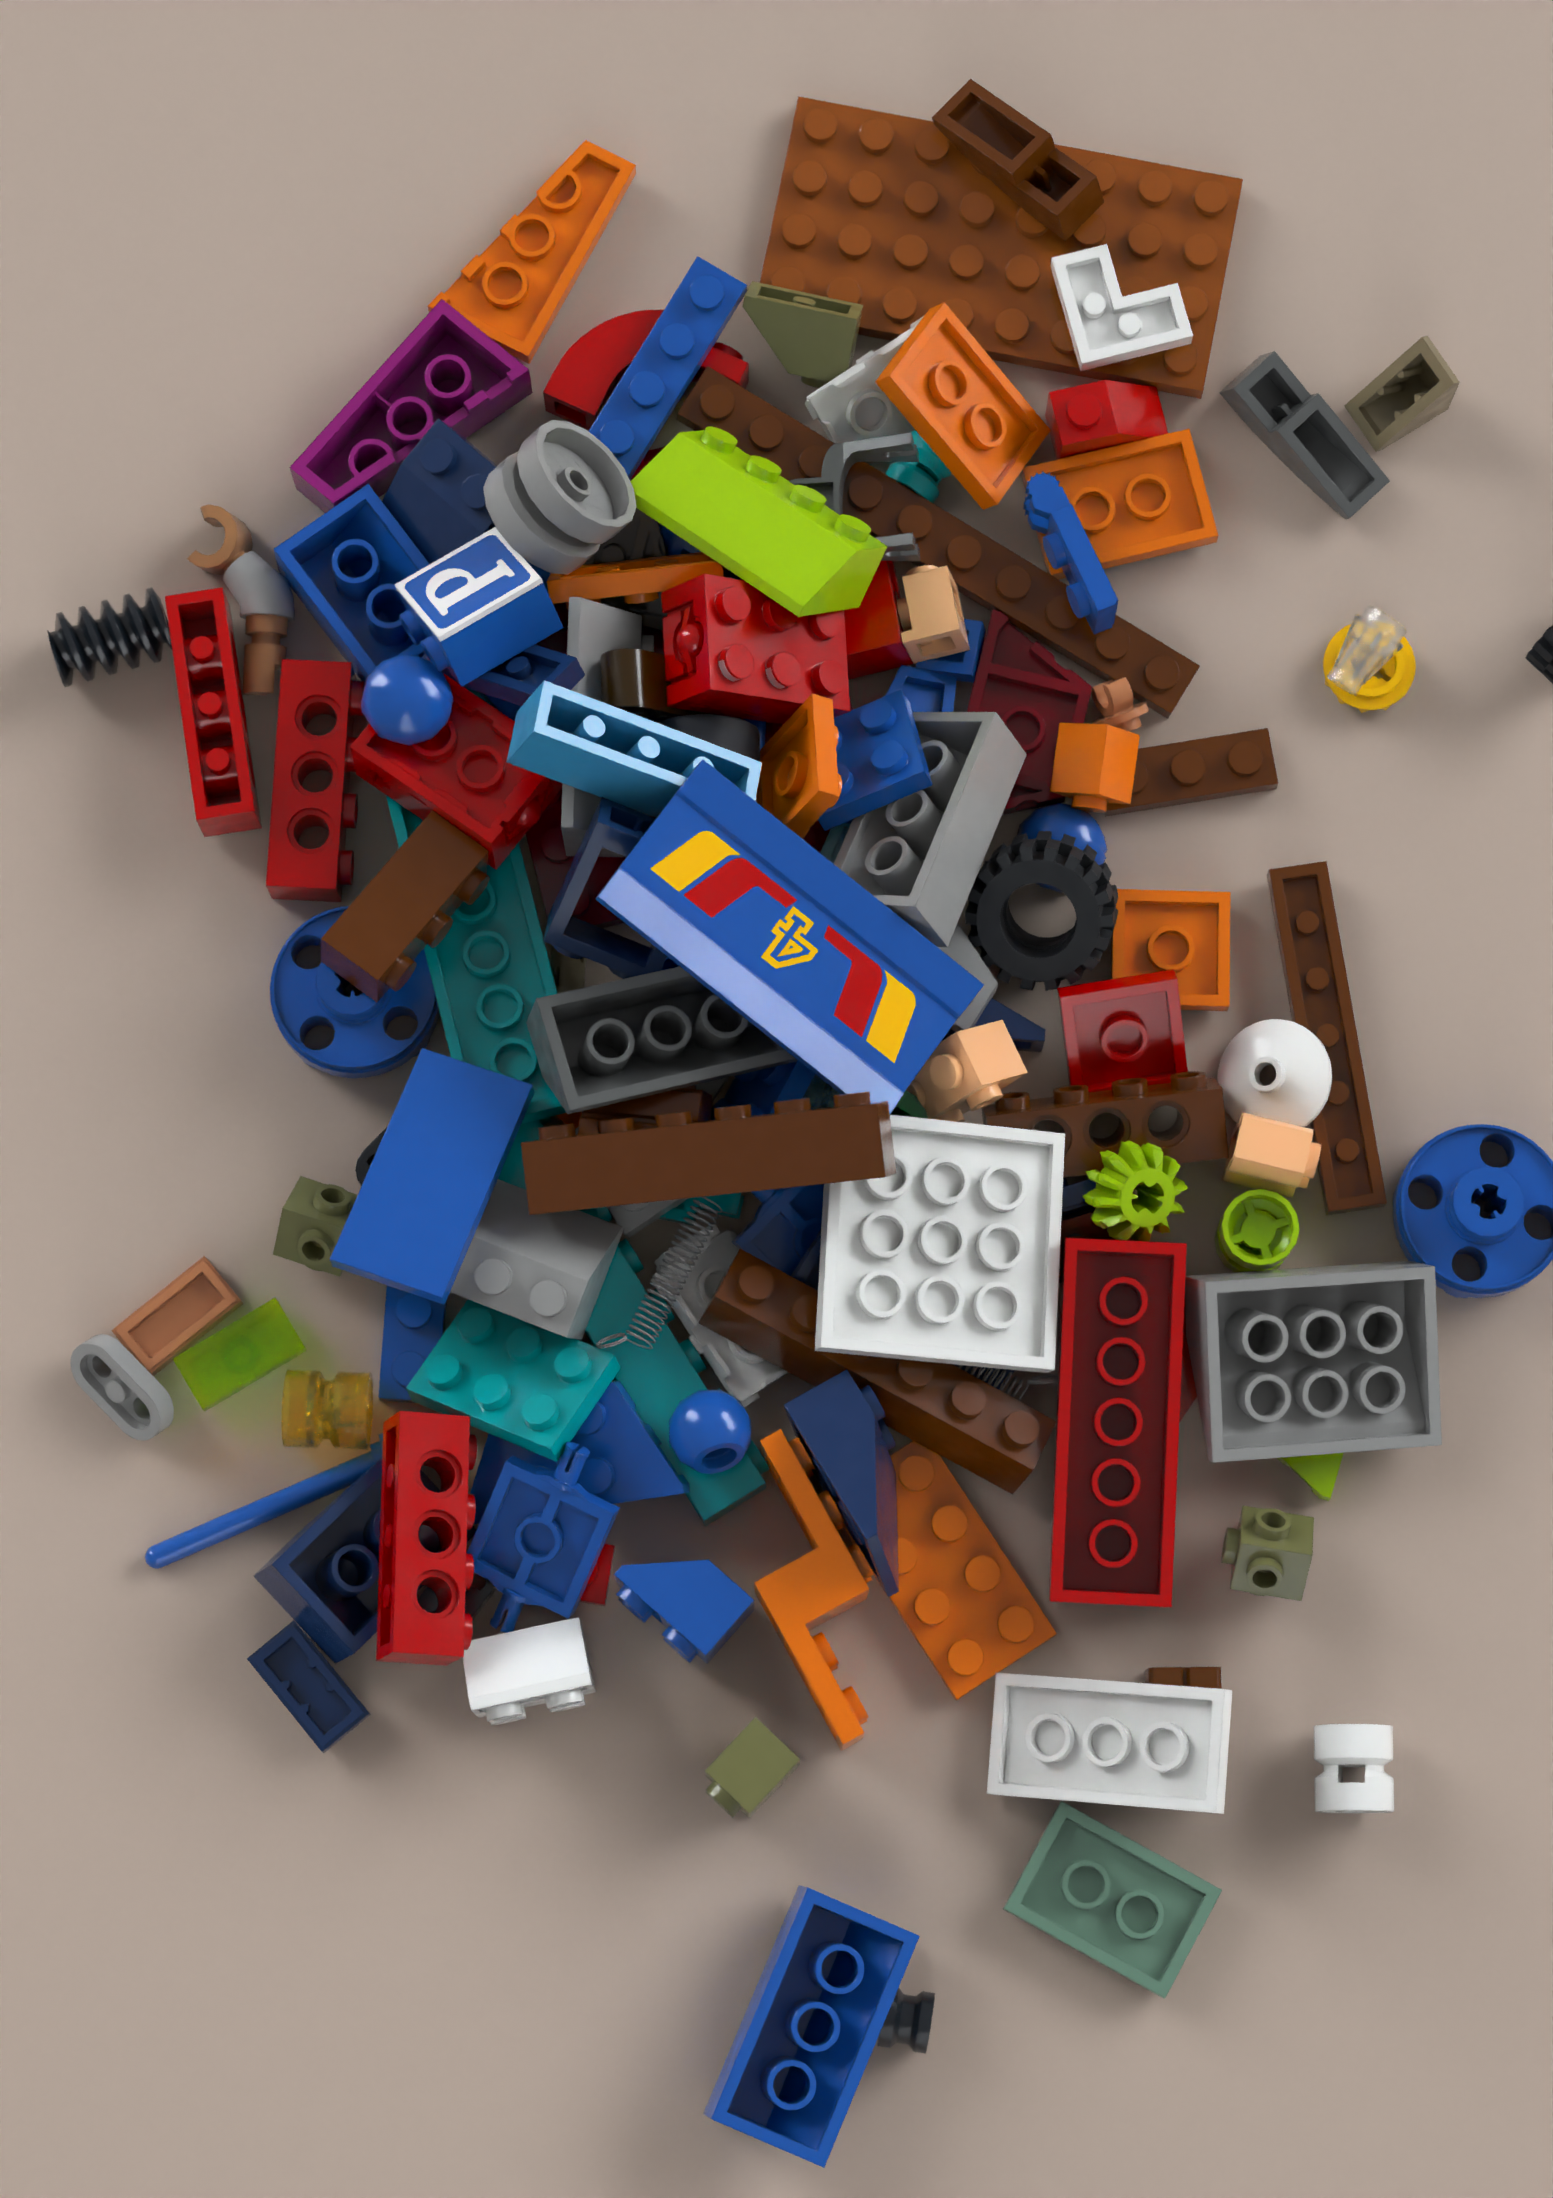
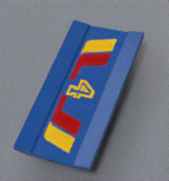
[595,759,984,1114]

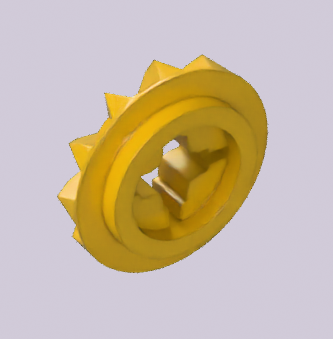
[1322,620,1416,713]

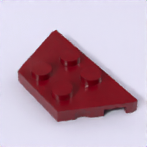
[967,610,1093,815]

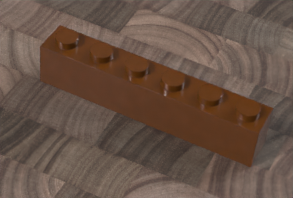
[521,1091,896,1215]
[698,1249,1057,1495]

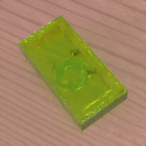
[173,1298,307,1412]

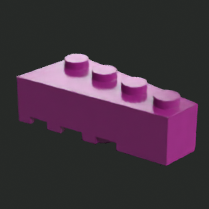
[289,299,533,513]

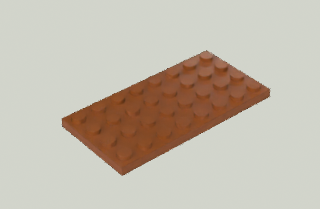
[760,96,1243,399]

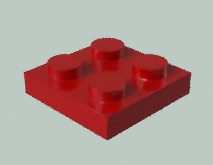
[1057,969,1188,1092]

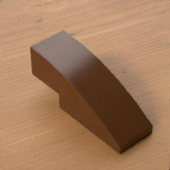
[932,79,1104,241]

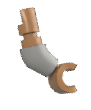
[187,504,295,695]

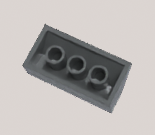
[526,966,797,1114]

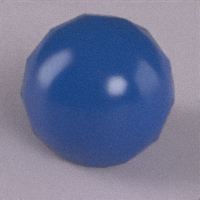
[669,1390,751,1474]

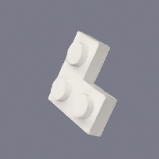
[1050,244,1193,371]

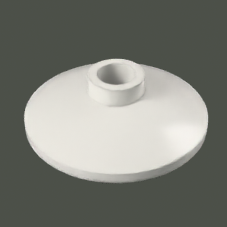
[1217,1019,1332,1127]

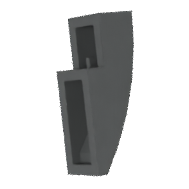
[1219,351,1390,519]

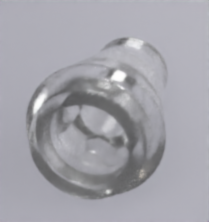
[1327,605,1407,696]

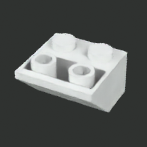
[463,1617,596,1725]

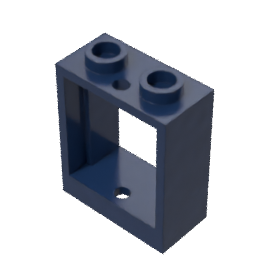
[544,797,667,979]

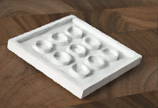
[815,1115,1065,1373]

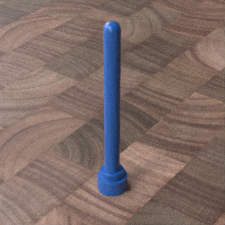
[145,1433,383,1569]

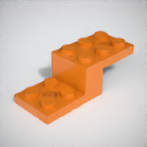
[754,1429,874,1751]

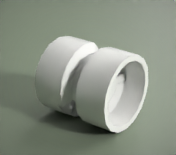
[1314,1724,1394,1813]

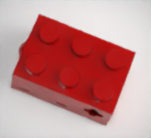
[661,574,850,725]
[350,673,563,870]

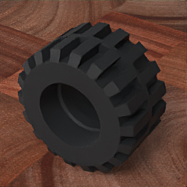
[965,831,1118,991]

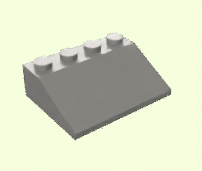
[1185,1261,1442,1463]

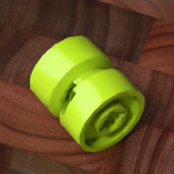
[1214,1189,1300,1272]

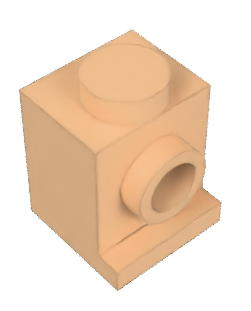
[897,565,970,664]

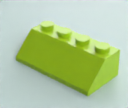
[630,426,888,617]

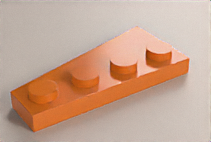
[428,140,636,364]

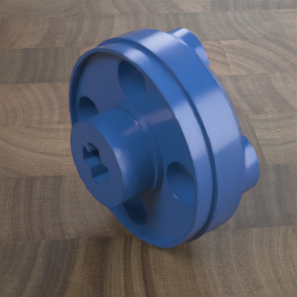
[270,906,440,1078]
[1392,1124,1553,1298]

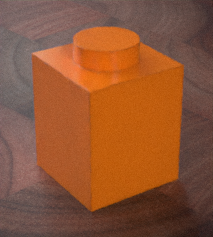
[1050,723,1140,813]

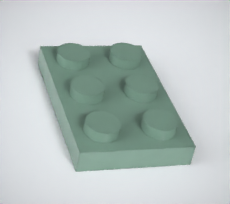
[1003,1801,1222,1999]

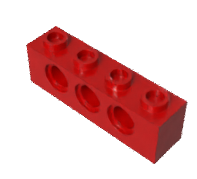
[165,587,262,837]
[266,659,365,902]
[376,1411,477,1666]

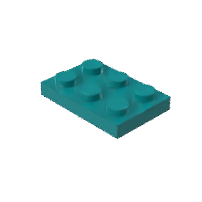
[406,1299,621,1462]

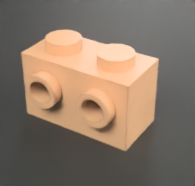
[906,1020,1028,1122]

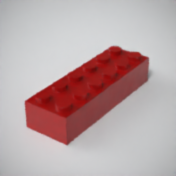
[1049,1238,1187,1608]

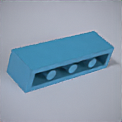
[507,680,762,818]

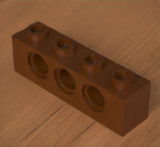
[981,1071,1229,1178]

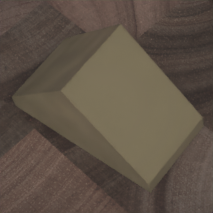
[1344,336,1460,452]

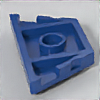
[470,1381,690,1524]

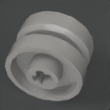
[483,420,637,574]

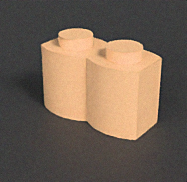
[1222,1112,1321,1198]

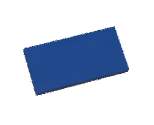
[330,1048,535,1305]

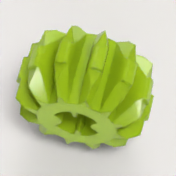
[1082,1141,1188,1242]

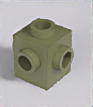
[273,1176,357,1277]
[1221,1505,1314,1601]

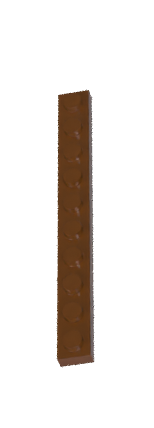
[676,366,1200,719]

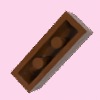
[321,810,490,1002]

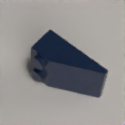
[382,418,497,564]
[783,1370,899,1597]
[254,1457,477,1664]

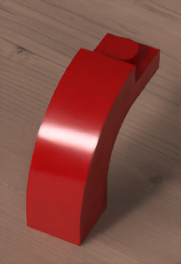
[543,309,749,430]

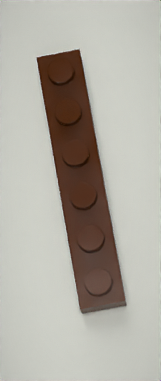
[1267,861,1387,1215]

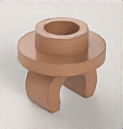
[1091,677,1149,732]

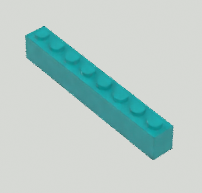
[498,1117,770,1527]

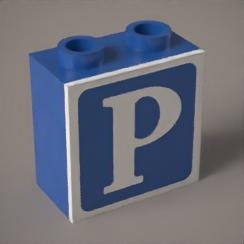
[394,527,564,687]

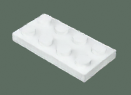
[987,1673,1232,1814]

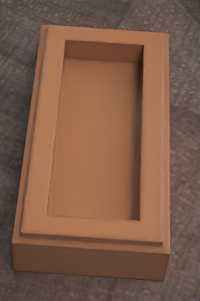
[111,1256,243,1376]

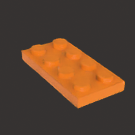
[842,1441,1057,1701]

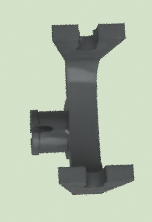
[789,432,920,561]

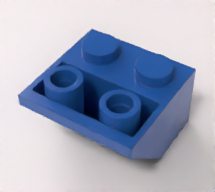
[614,1560,755,1664]

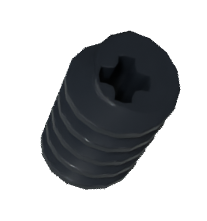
[47,587,172,687]

